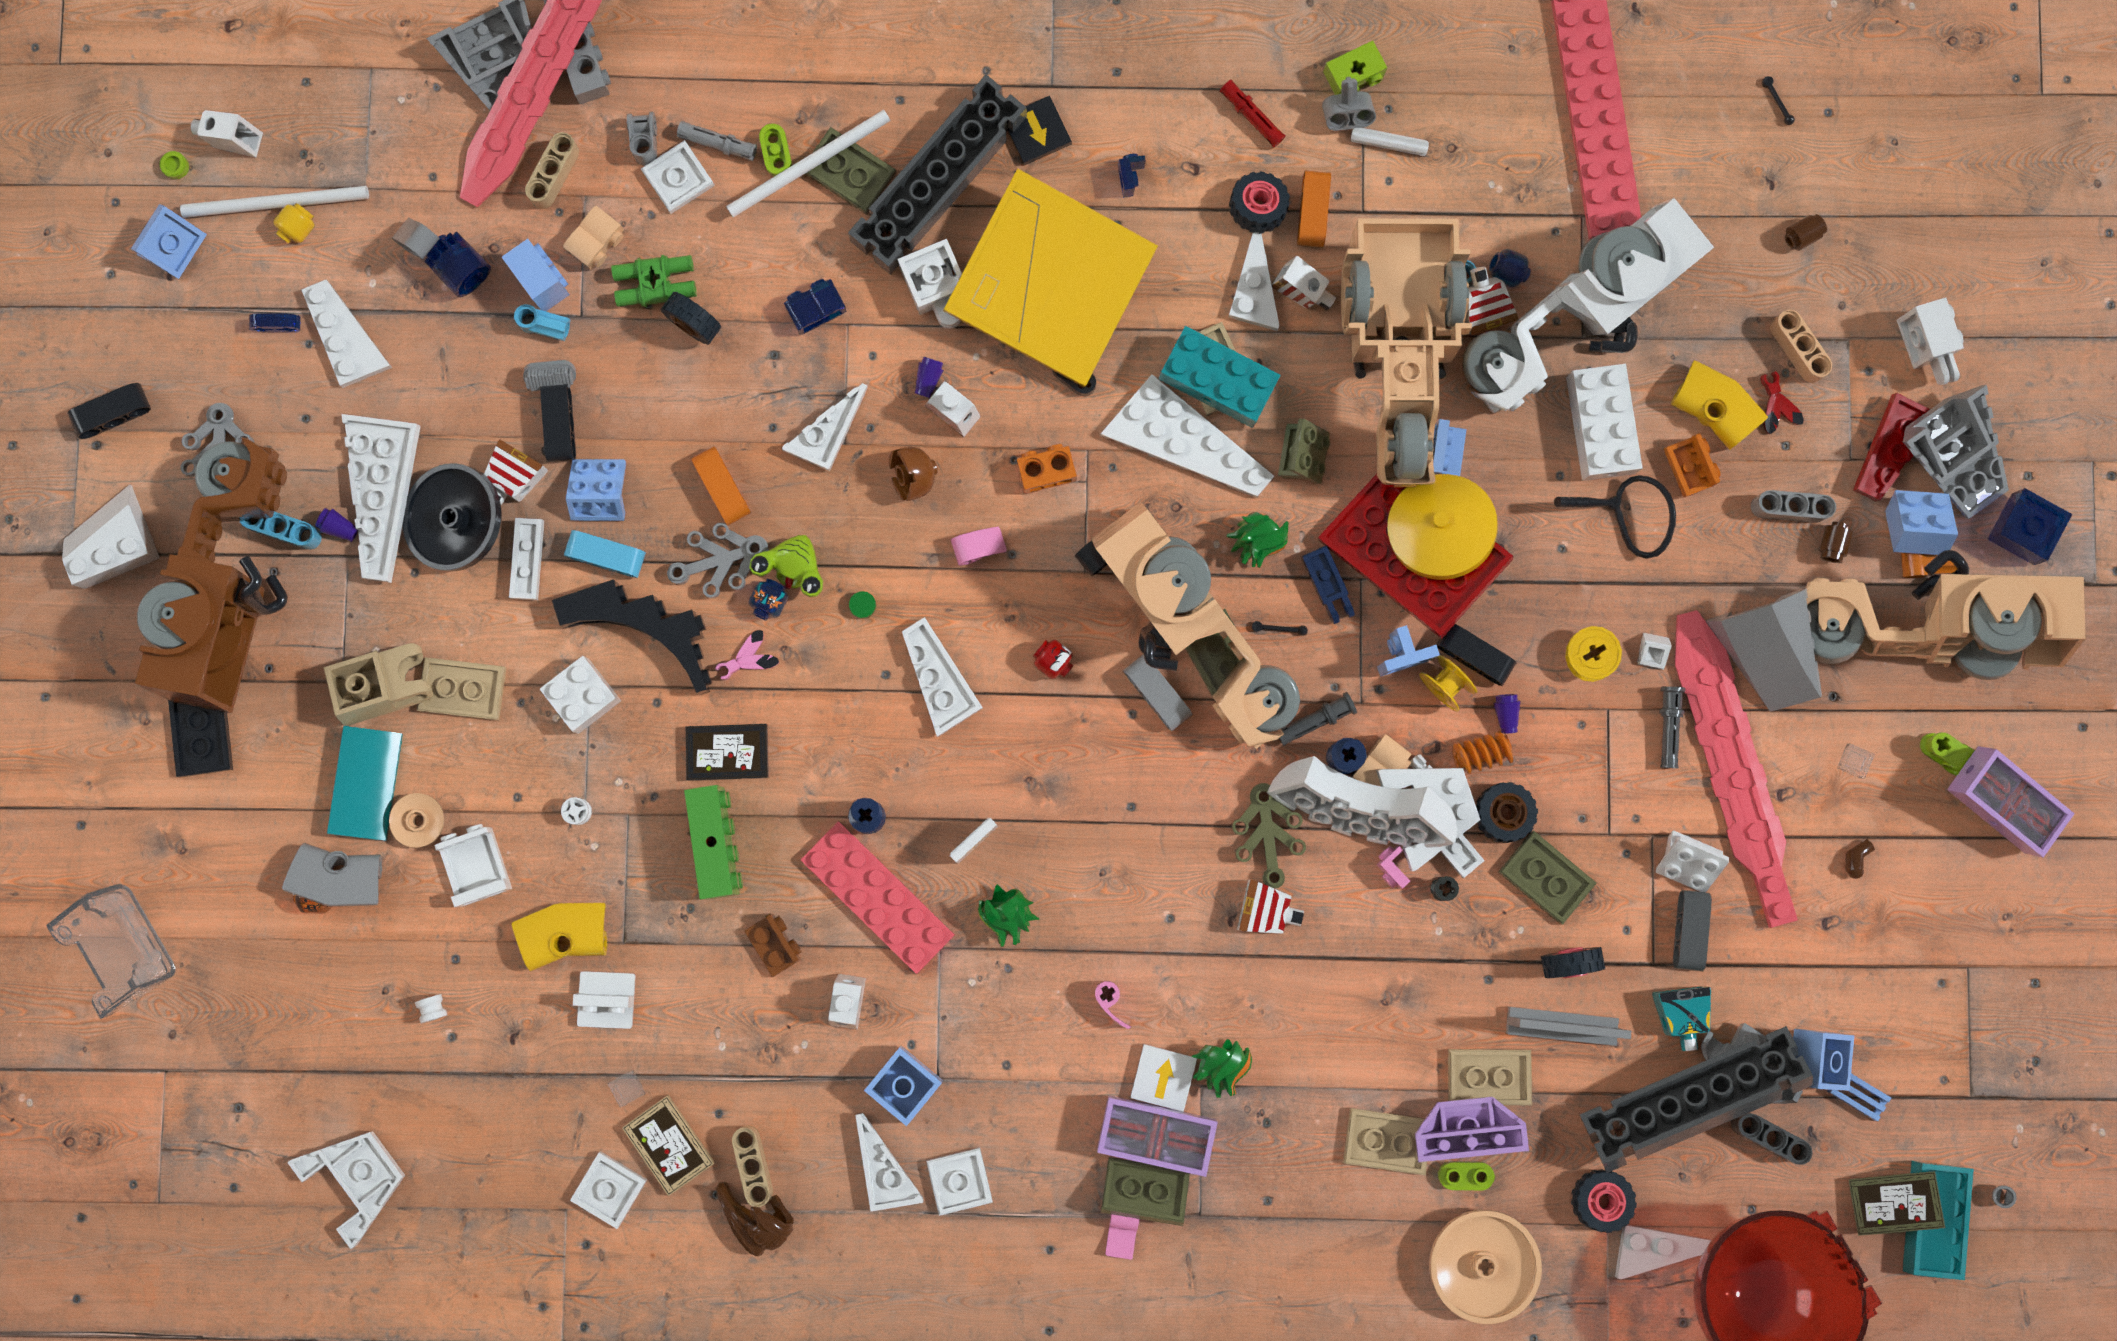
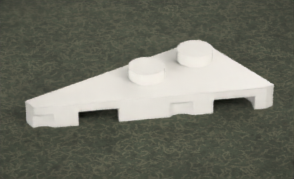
[855,1113,924,1212]

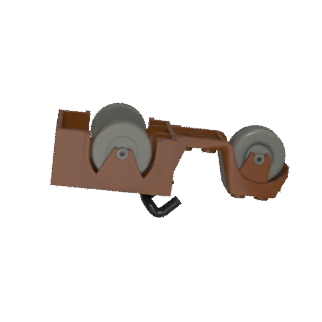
[134,437,288,713]

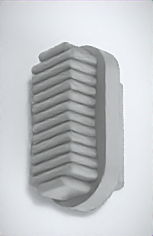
[523,360,576,391]

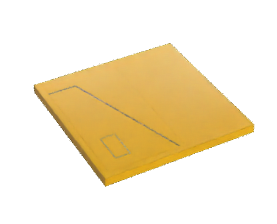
[943,168,1158,387]

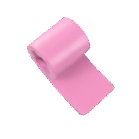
[951,527,1007,566]
[1095,981,1131,1029]
[1105,1214,1139,1260]

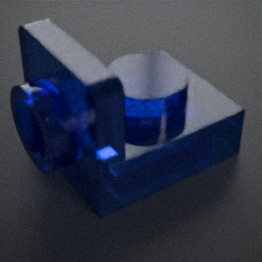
[1118,153,1146,198]

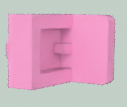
[1377,846,1410,889]

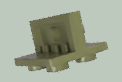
[1278,419,1330,484]

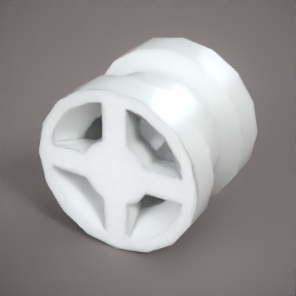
[561,797,592,825]
[415,994,447,1024]

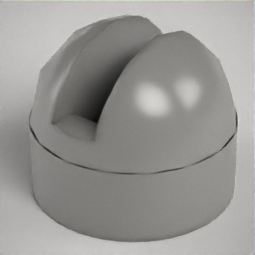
[1992,1185,2016,1208]

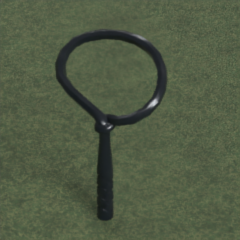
[1554,475,1676,559]

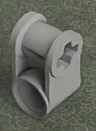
[627,112,658,166]

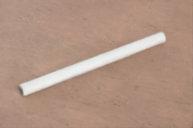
[726,110,890,218]
[180,186,369,218]

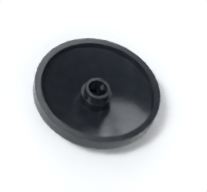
[402,463,502,572]

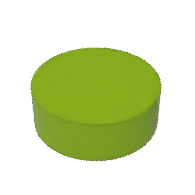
[159,151,189,180]

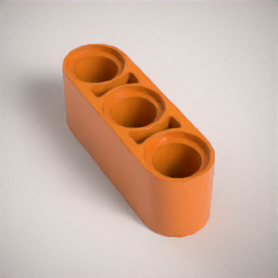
[1297,170,1331,248]
[691,446,751,526]

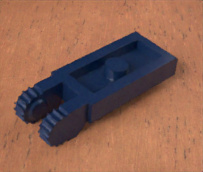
[1301,546,1355,624]

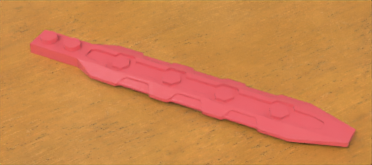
[460,0,602,207]
[1675,610,1798,928]

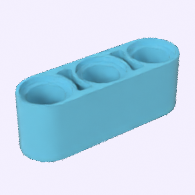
[240,512,322,550]
[564,530,646,578]

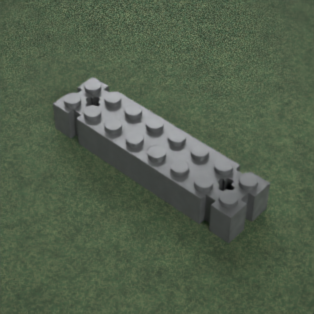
[848,75,1027,275]
[1580,1026,1814,1173]

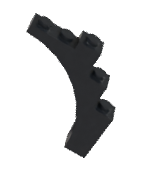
[552,579,712,695]

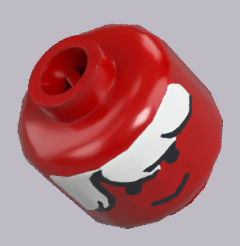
[1033,639,1074,679]

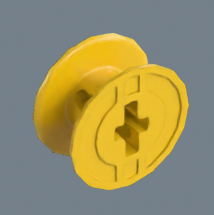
[1565,626,1622,682]
[1419,655,1477,712]

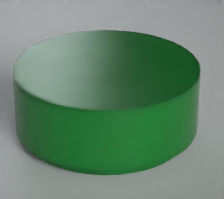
[849,591,876,619]

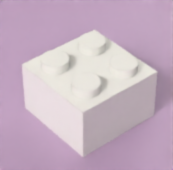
[540,656,621,734]

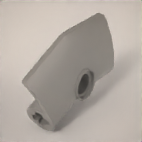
[282,843,382,906]

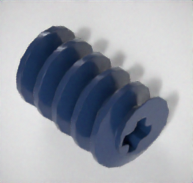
[1326,738,1366,774]
[848,798,886,834]

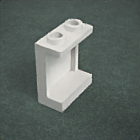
[434,824,512,907]

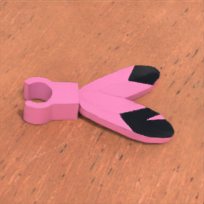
[715,630,779,680]

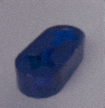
[249,313,301,332]

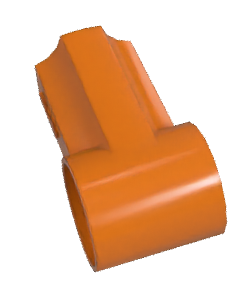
[1901,552,1957,578]

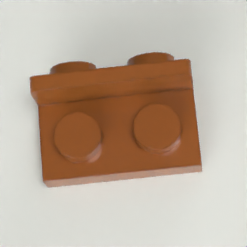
[744,913,802,977]

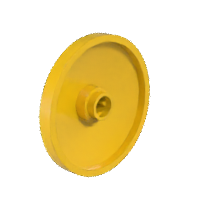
[1387,474,1498,580]

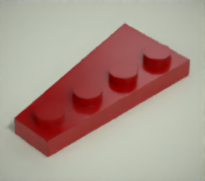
[1853,393,1930,502]

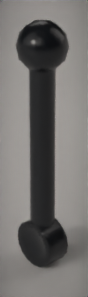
[1762,76,1795,125]
[1252,621,1308,636]

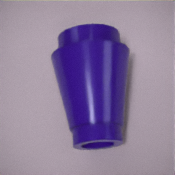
[915,357,944,398]
[315,508,358,542]
[1493,694,1521,734]

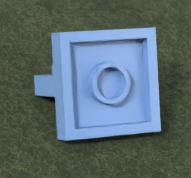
[131,204,207,279]
[1433,419,1467,476]
[1377,625,1440,677]

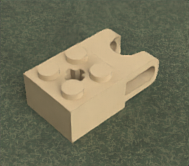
[324,643,433,726]

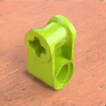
[1920,733,1975,776]

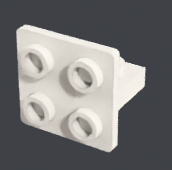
[1656,830,1729,892]
[573,971,636,1029]

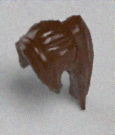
[715,1182,794,1257]

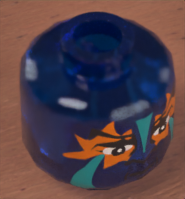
[748,579,788,621]

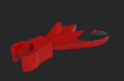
[1760,371,1804,434]

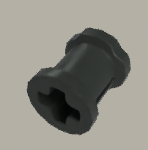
[1430,876,1459,901]

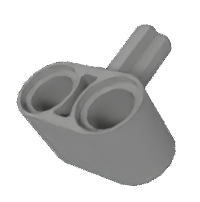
[1322,77,1376,131]

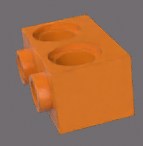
[1017,444,1077,494]

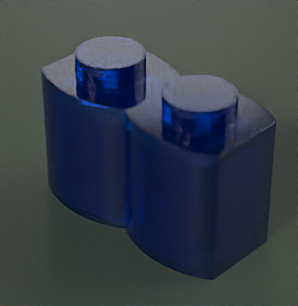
[784,279,847,335]

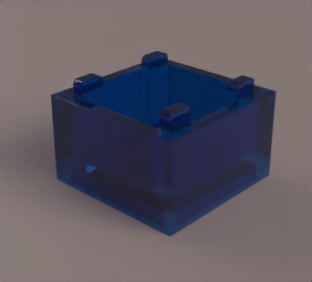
[1988,488,2073,565]

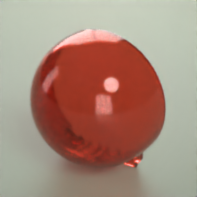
[1693,1210,1882,1341]

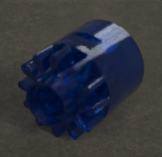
[424,232,491,297]

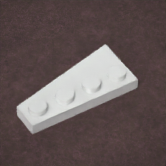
[301,280,392,388]
[902,617,983,737]

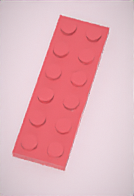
[801,821,955,974]

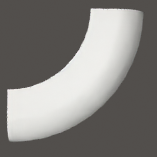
[1267,756,1457,848]

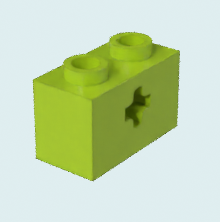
[1323,40,1387,95]

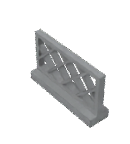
[1506,1007,1632,1046]

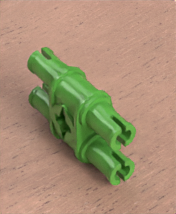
[611,255,697,307]

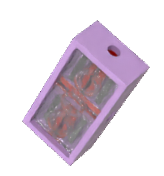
[1947,746,2074,858]
[1097,1095,1218,1177]

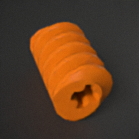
[1452,731,1513,774]

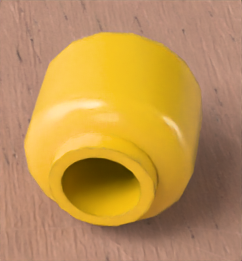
[273,203,315,244]

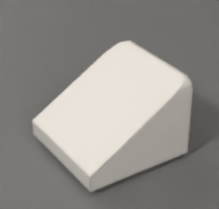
[1637,633,1672,670]

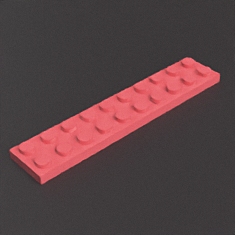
[1551,0,1641,240]

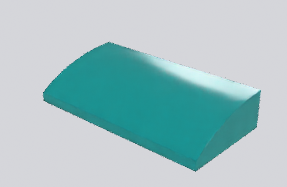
[327,726,403,841]
[1902,1161,1974,1280]

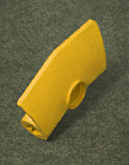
[1671,360,1768,450]
[511,903,608,971]

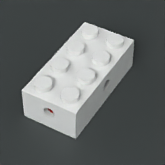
[1566,364,1643,481]

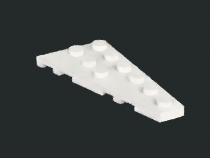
[1100,375,1274,498]

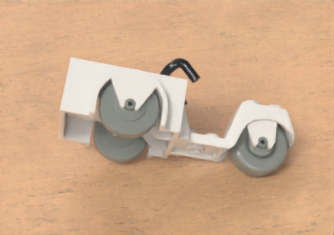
[1462,198,1714,413]

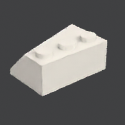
[62,484,160,589]

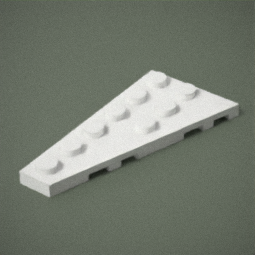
[341,414,421,583]

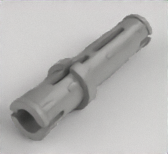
[677,121,757,161]

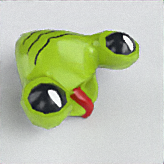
[749,535,823,597]

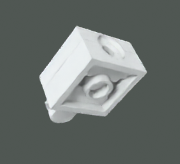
[898,239,962,329]
[1897,298,1964,386]

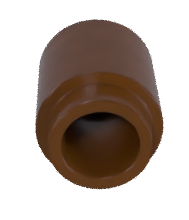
[1785,214,1827,251]
[1819,522,1853,563]

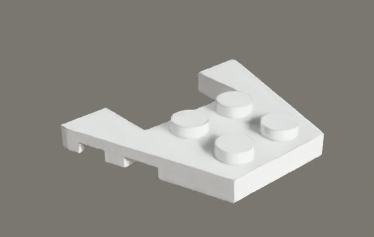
[1376,768,1480,871]
[287,1131,405,1249]

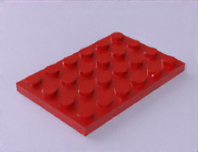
[1318,473,1513,639]

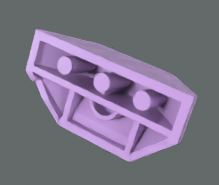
[1415,1096,1529,1162]

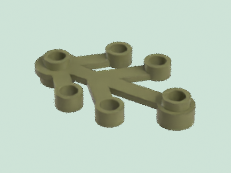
[1232,783,1306,889]

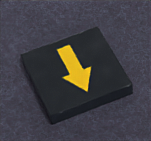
[1008,95,1072,166]

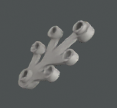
[180,403,254,477]
[667,523,769,599]

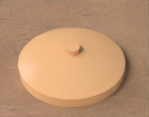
[1429,1210,1542,1324]

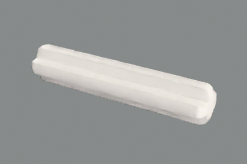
[1351,128,1429,156]

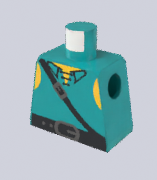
[1652,986,1711,1051]

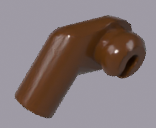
[1845,839,1875,879]

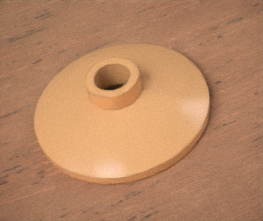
[389,793,444,848]

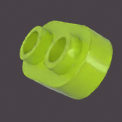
[759,123,792,176]
[1438,1161,1495,1191]

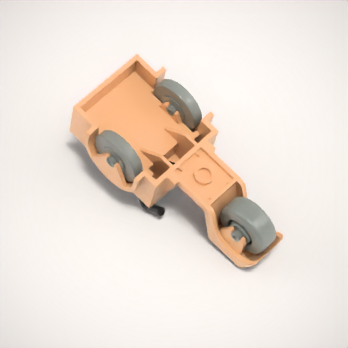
[1341,218,1472,487]
[1091,502,1300,749]
[1797,550,2086,680]

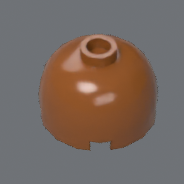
[889,447,938,501]

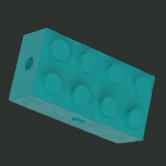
[1158,325,1281,428]

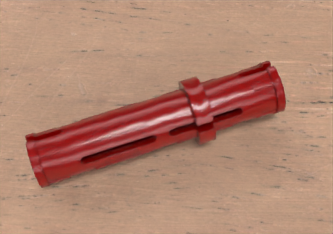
[1219,79,1286,148]

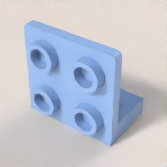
[566,459,626,521]

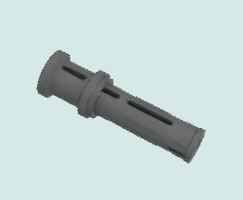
[1659,686,1686,768]
[1279,692,1357,746]

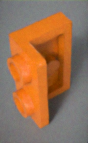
[1663,433,1721,498]

